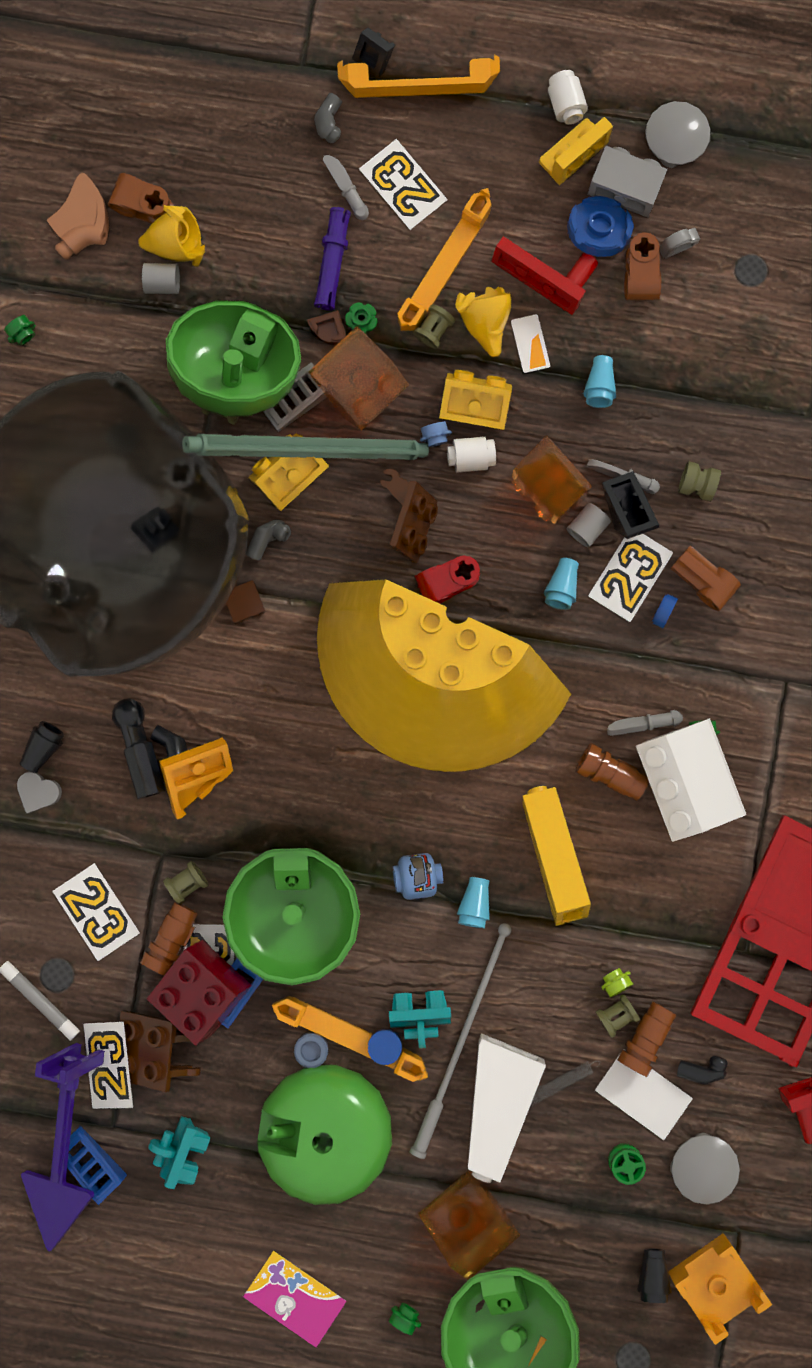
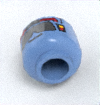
[393,853,443,900]

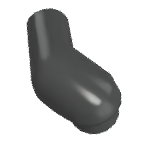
[314,93,342,144]
[246,519,291,560]

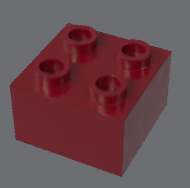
[147,940,252,1046]

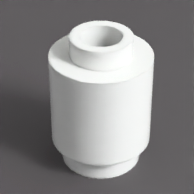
[548,70,588,125]
[447,437,496,473]

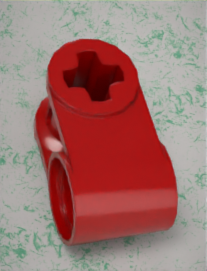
[414,555,480,604]

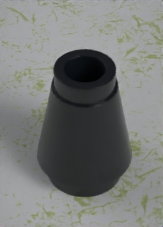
[19,721,64,773]
[637,1248,672,1303]

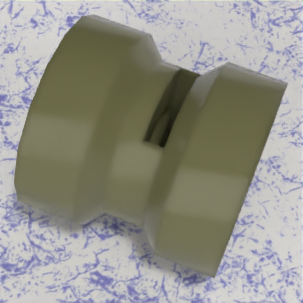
[678,461,721,502]

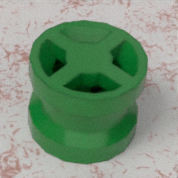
[608,1143,646,1185]

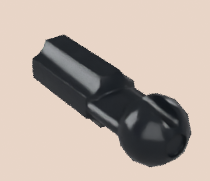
[112,698,166,800]

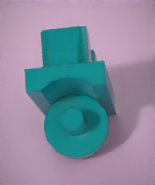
[389,990,451,1049]
[148,1116,210,1190]

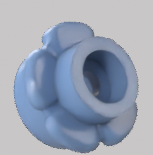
[420,421,452,447]

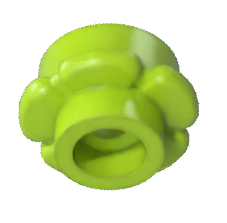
[601,968,634,998]

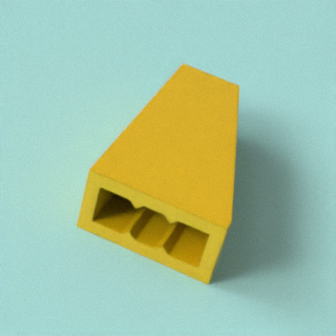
[523,786,591,926]

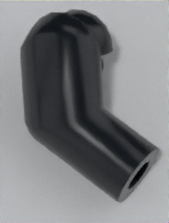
[150,725,187,758]
[677,1056,728,1085]

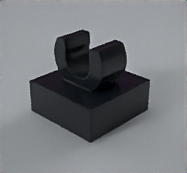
[352,27,395,78]
[131,506,180,554]

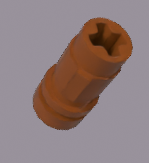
[575,743,649,801]
[140,902,198,976]
[617,1001,676,1077]

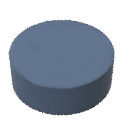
[294,1032,329,1068]

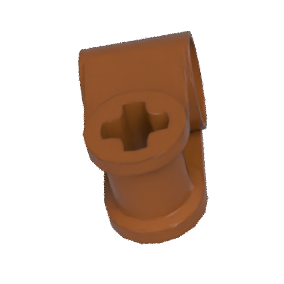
[108,173,174,224]
[624,232,661,300]

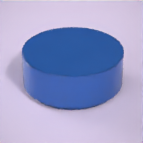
[652,594,678,629]
[368,1029,402,1065]

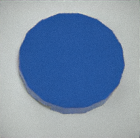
[567,196,634,257]

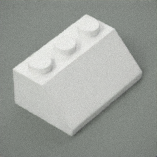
[636,718,746,842]

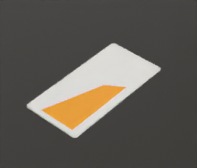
[511,314,550,373]

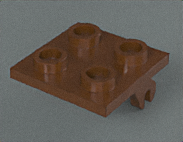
[380,468,438,563]
[120,1010,201,1092]

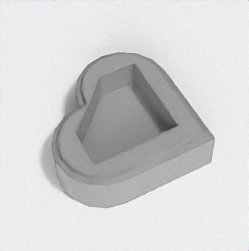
[659,228,700,259]
[17,772,62,814]

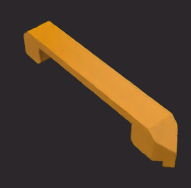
[337,54,500,98]
[397,188,491,331]
[272,996,428,1082]

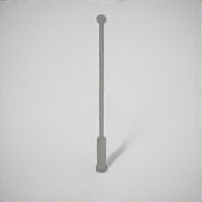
[409,923,512,1159]

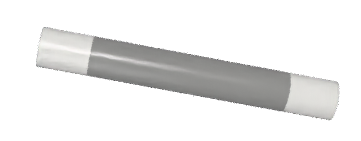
[0,961,80,1041]

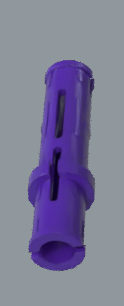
[314,207,351,311]

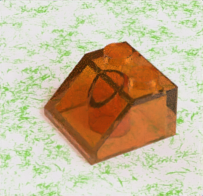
[308,326,409,431]
[511,435,592,525]
[418,1170,521,1280]

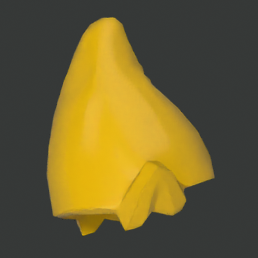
[138,205,205,267]
[455,286,511,357]

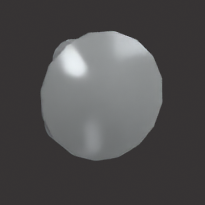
[645,101,710,168]
[670,1133,740,1205]

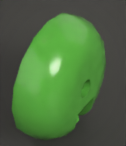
[166,301,301,417]
[222,848,361,986]
[257,1065,392,1205]
[441,1266,580,1368]

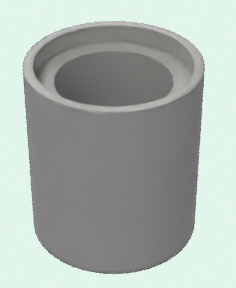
[142,263,180,294]
[566,503,611,548]

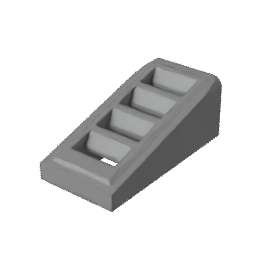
[263,363,331,432]

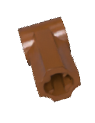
[670,546,741,611]

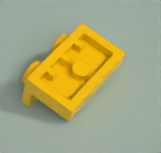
[539,117,613,186]
[439,370,512,430]
[248,433,329,511]

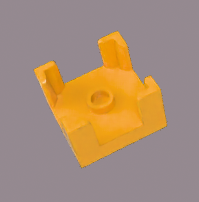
[668,1233,772,1345]

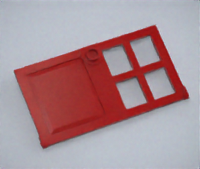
[690,815,812,1068]

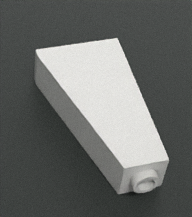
[468,1033,546,1183]

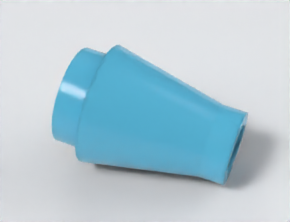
[583,355,617,408]
[544,558,579,610]
[456,877,490,929]

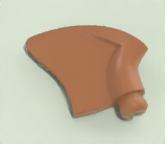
[47,173,109,260]

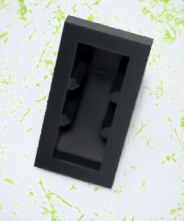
[602,471,659,539]

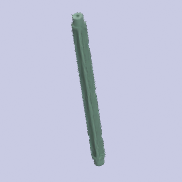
[182,434,429,460]

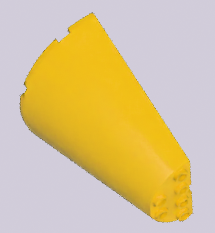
[317,579,571,772]

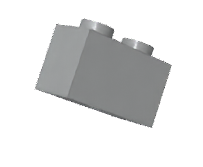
[588,146,667,218]

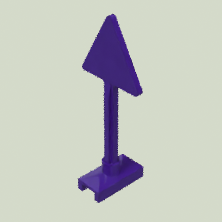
[21,1043,105,1251]

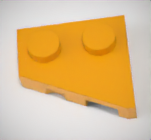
[159,737,233,820]

